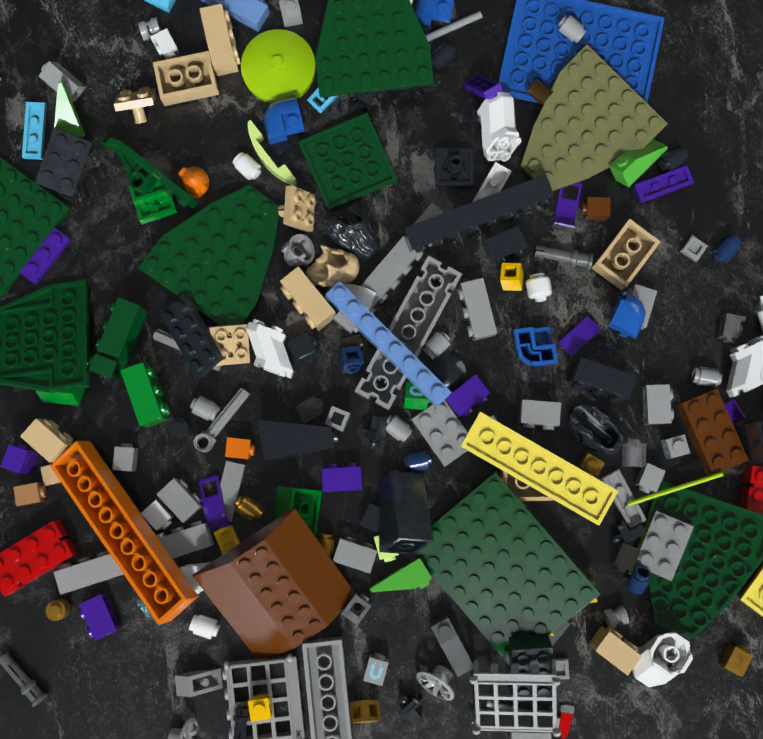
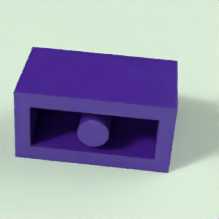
[445,375,490,417]
[0,442,39,473]
[322,463,362,492]
[79,592,121,640]

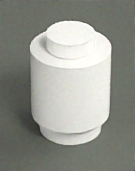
[233,152,261,180]
[189,615,220,640]

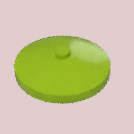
[241,29,316,103]

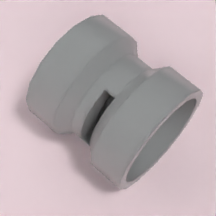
[138,17,161,41]
[604,605,629,629]

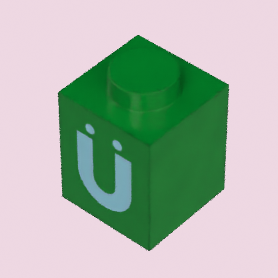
[404,382,431,410]

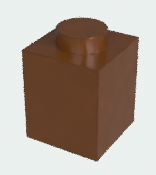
[581,197,610,221]

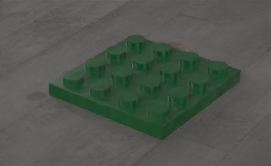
[298,113,397,211]

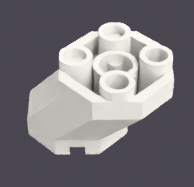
[477,92,521,162]
[246,319,294,379]
[726,335,763,397]
[632,632,693,687]

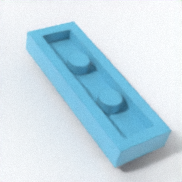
[22,102,47,160]

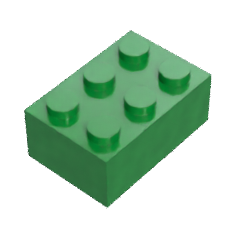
[120,362,170,428]

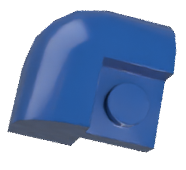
[414,0,454,26]
[264,96,305,145]
[607,291,646,339]
[513,327,558,366]

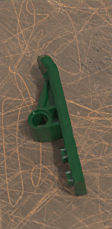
[102,137,198,209]

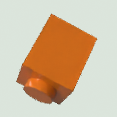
[225,437,255,459]

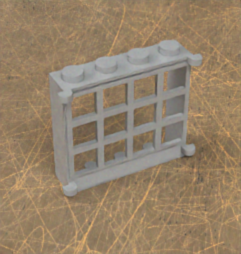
[222,653,306,739]
[469,660,561,737]

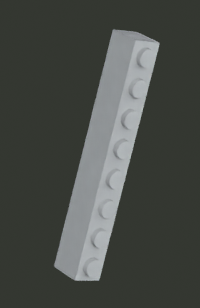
[333,203,444,335]
[54,521,214,595]

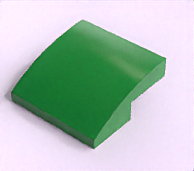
[129,181,177,225]

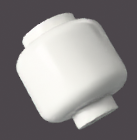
[526,273,552,302]

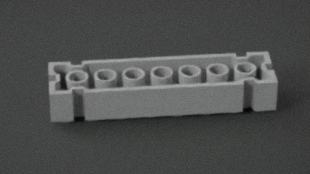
[355,256,462,411]

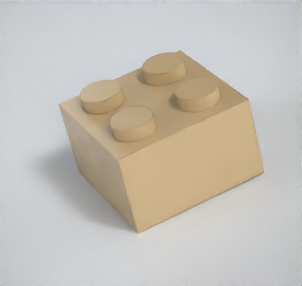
[20,418,74,463]
[588,626,642,676]

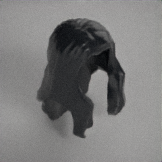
[324,206,381,260]
[569,404,625,455]

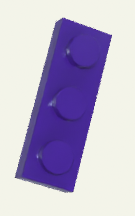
[463,74,503,99]
[633,165,694,204]
[19,227,71,285]

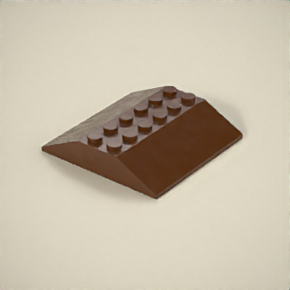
[193,507,355,659]

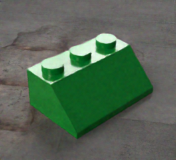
[273,486,322,537]

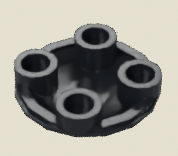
[429,354,466,391]

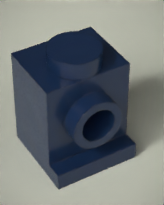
[339,345,364,374]

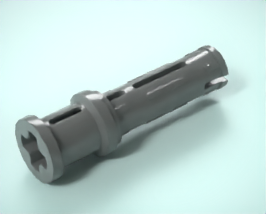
[534,245,594,270]
[0,652,48,708]

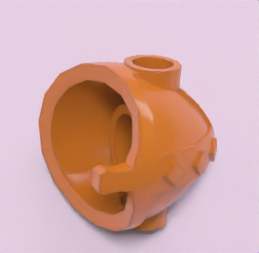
[178,166,209,198]

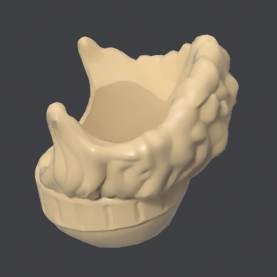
[306,245,359,287]

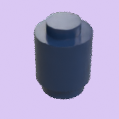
[713,234,741,263]
[403,450,432,472]
[626,566,651,594]

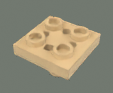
[114,87,157,124]
[278,185,316,232]
[208,324,250,366]

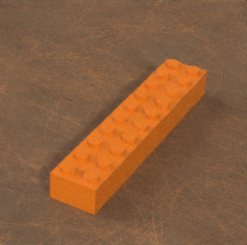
[50,441,199,625]

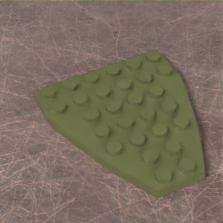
[520,45,668,191]

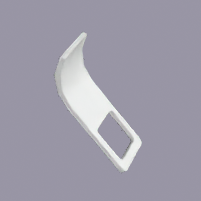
[324,283,376,310]

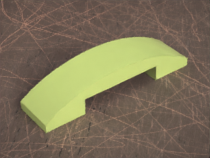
[248,120,297,186]

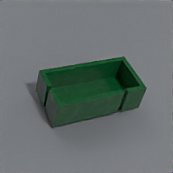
[88,297,148,382]

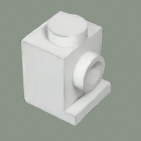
[150,28,180,60]

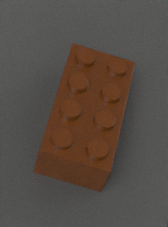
[676,389,749,475]

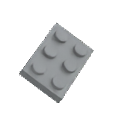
[411,400,468,467]
[634,511,694,581]

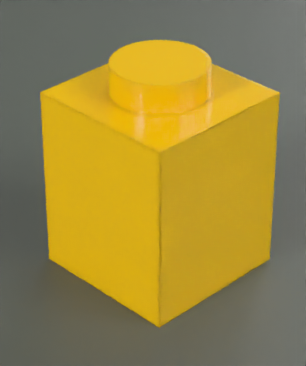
[500,263,524,291]
[248,693,273,722]

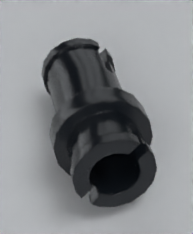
[233,706,249,739]

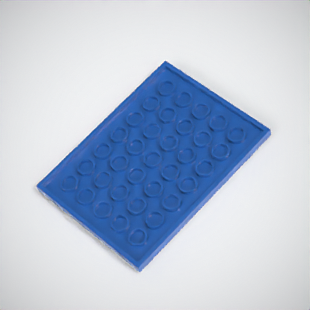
[498,0,665,104]

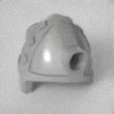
[281,234,315,267]

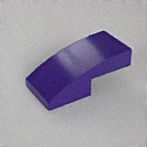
[558,316,601,356]

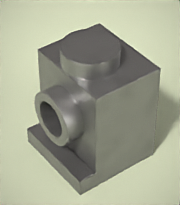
[717,313,746,344]
[341,593,371,626]

